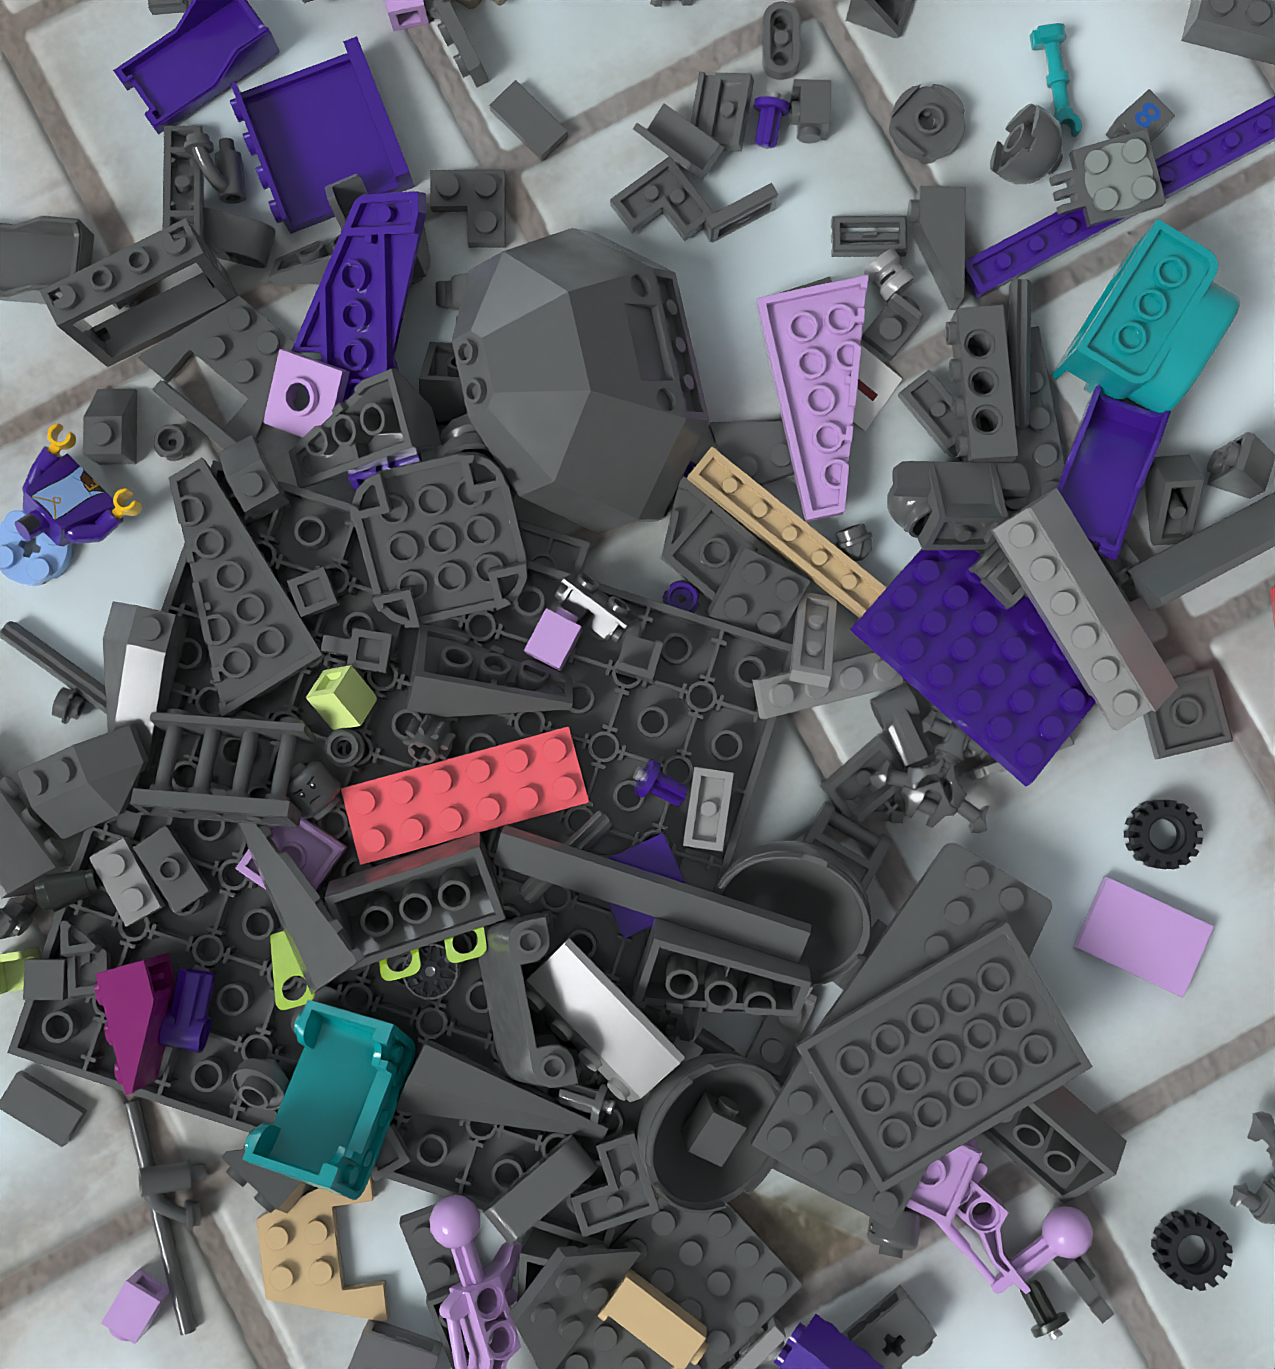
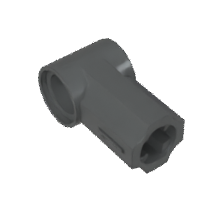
[870,684,935,767]

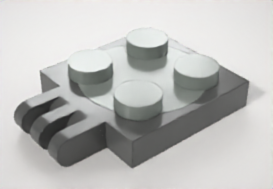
[1049,129,1166,228]

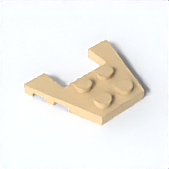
[256,1176,390,1322]

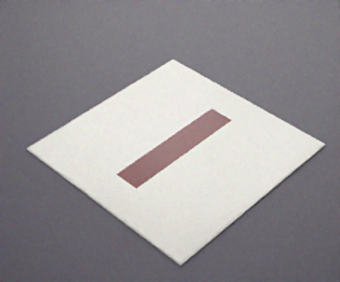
[853,345,902,431]

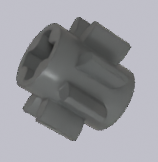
[403,715,455,763]

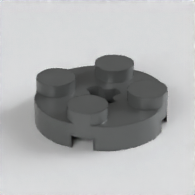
[888,84,966,164]

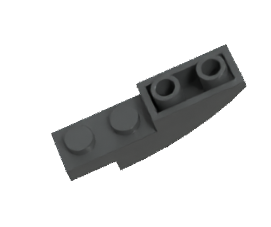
[399,1203,478,1369]

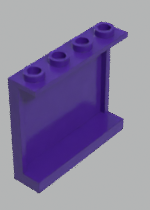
[230,36,415,234]

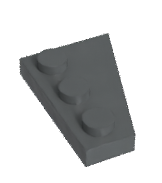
[709,421,794,486]

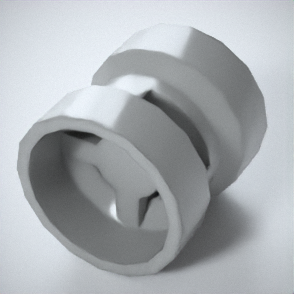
[864,248,917,303]

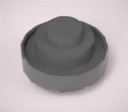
[231,1058,290,1110]

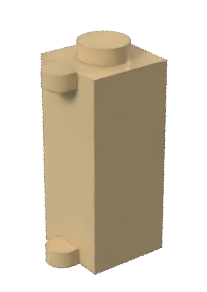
[598,1268,708,1369]

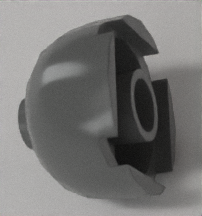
[990,104,1064,185]

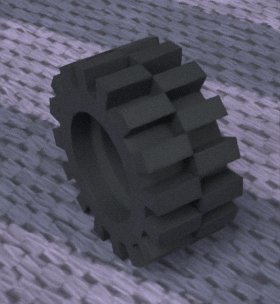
[1123,800,1203,870]
[1151,1210,1233,1291]

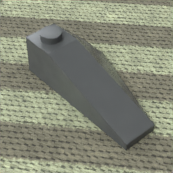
[269,226,431,285]
[288,369,442,488]

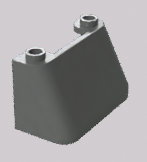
[476,910,582,1088]

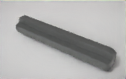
[518,810,613,904]

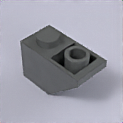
[1207,432,1275,499]
[221,1149,311,1213]

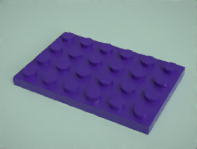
[850,548,1096,787]

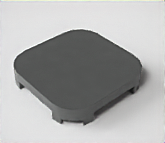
[350,452,528,628]

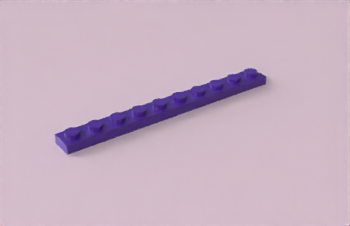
[965,96,1275,299]

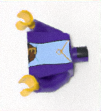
[15,423,142,546]

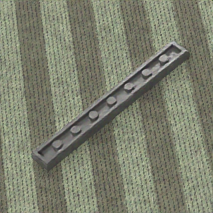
[493,825,812,963]

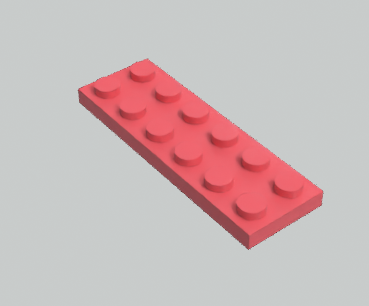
[341,726,589,865]

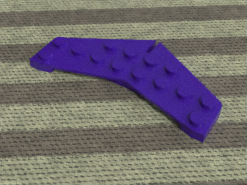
[291,191,426,492]

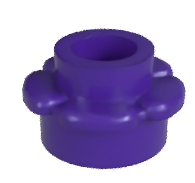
[663,580,700,613]

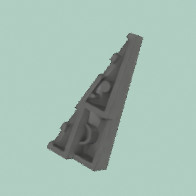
[238,823,365,995]
[396,1039,609,1139]

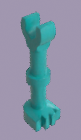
[1029,23,1082,137]

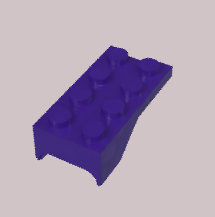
[113,0,280,135]
[1057,385,1171,561]

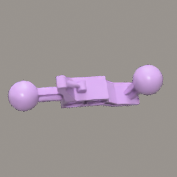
[934,1138,1093,1294]
[429,1195,523,1369]

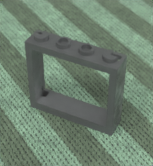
[39,218,239,367]

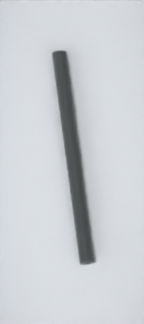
[123,1098,196,1335]

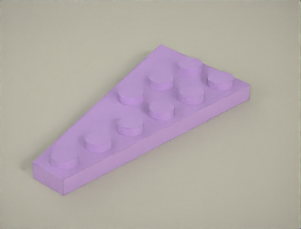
[756,274,869,522]

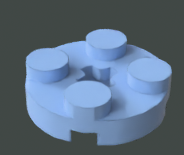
[0,510,73,586]

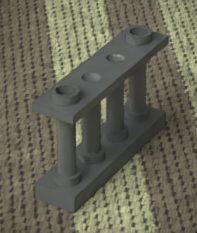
[130,709,316,828]

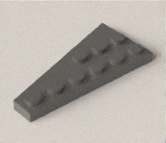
[169,458,326,718]

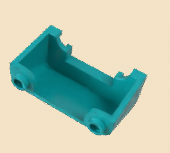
[242,1000,416,1200]

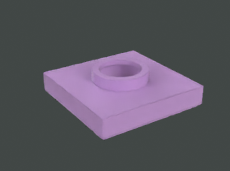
[263,349,350,437]

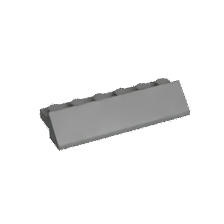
[990,488,1178,731]

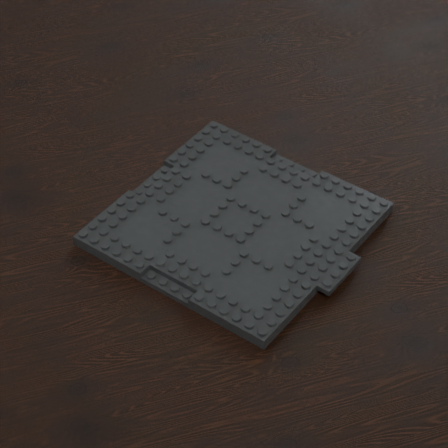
[7,460,792,1250]

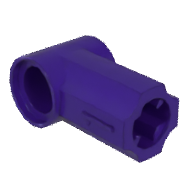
[159,968,216,1053]

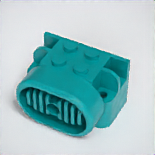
[1051,219,1240,413]

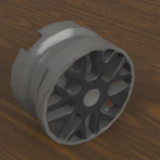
[403,941,461,1000]

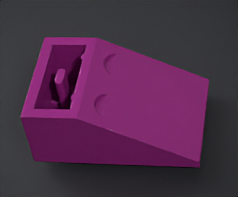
[94,952,177,1095]

